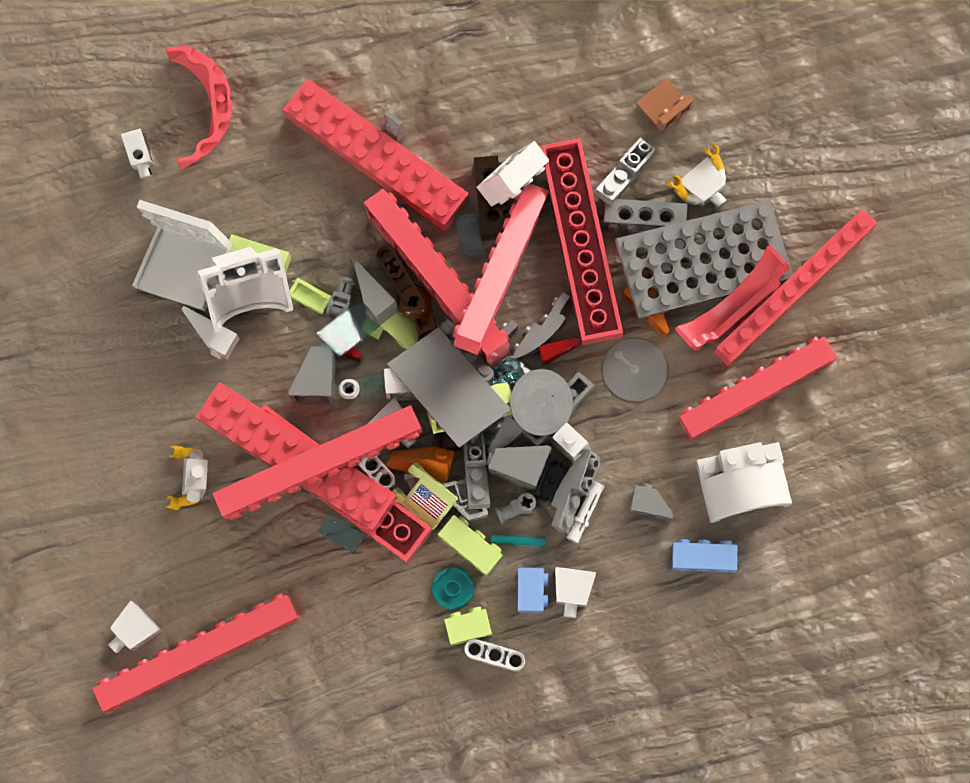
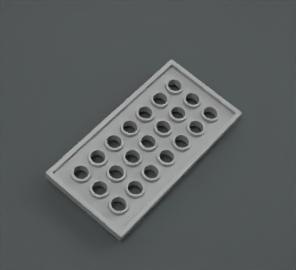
[615,200,793,319]

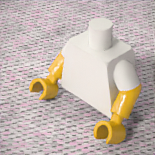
[667,144,727,209]
[166,445,208,510]

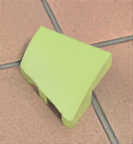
[381,311,419,350]

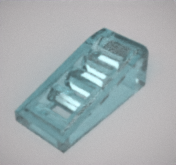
[489,355,525,386]

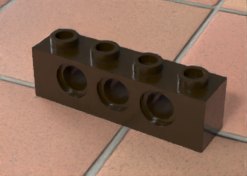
[474,155,507,241]

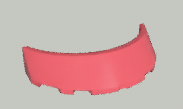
[166,46,232,170]
[675,244,789,351]

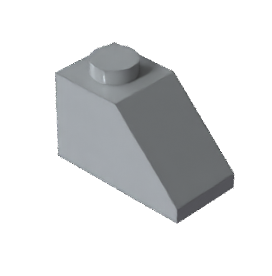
[630,483,673,521]

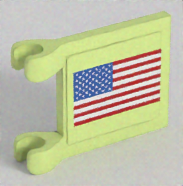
[392,462,458,530]

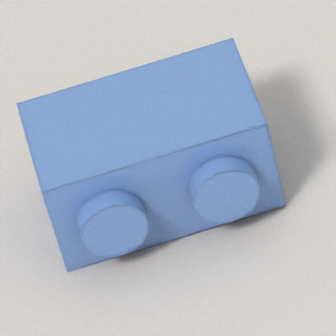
[518,568,548,613]

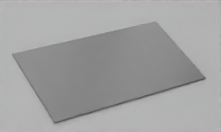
[387,327,511,448]

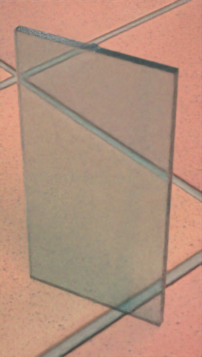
[316,302,381,357]

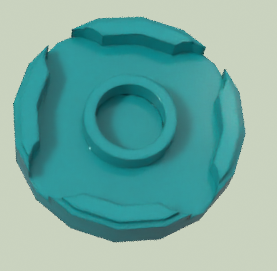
[432,568,474,610]

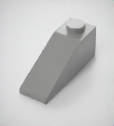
[354,262,399,325]

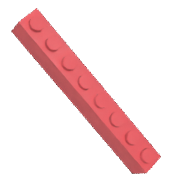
[679,337,837,441]

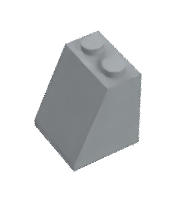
[289,343,336,404]
[486,446,551,492]

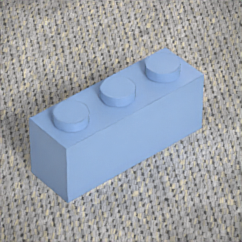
[671,539,737,573]

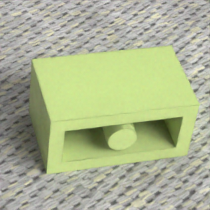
[444,607,492,646]

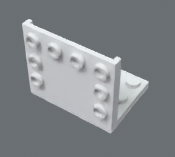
[132,200,233,311]

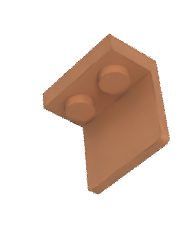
[637,79,694,133]

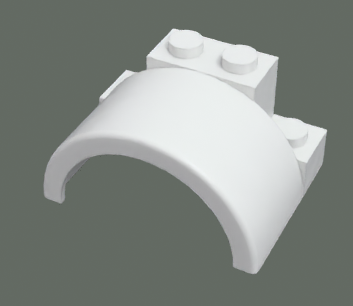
[197,247,293,333]
[696,442,792,523]

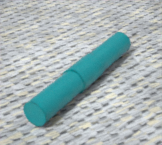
[491,535,546,546]

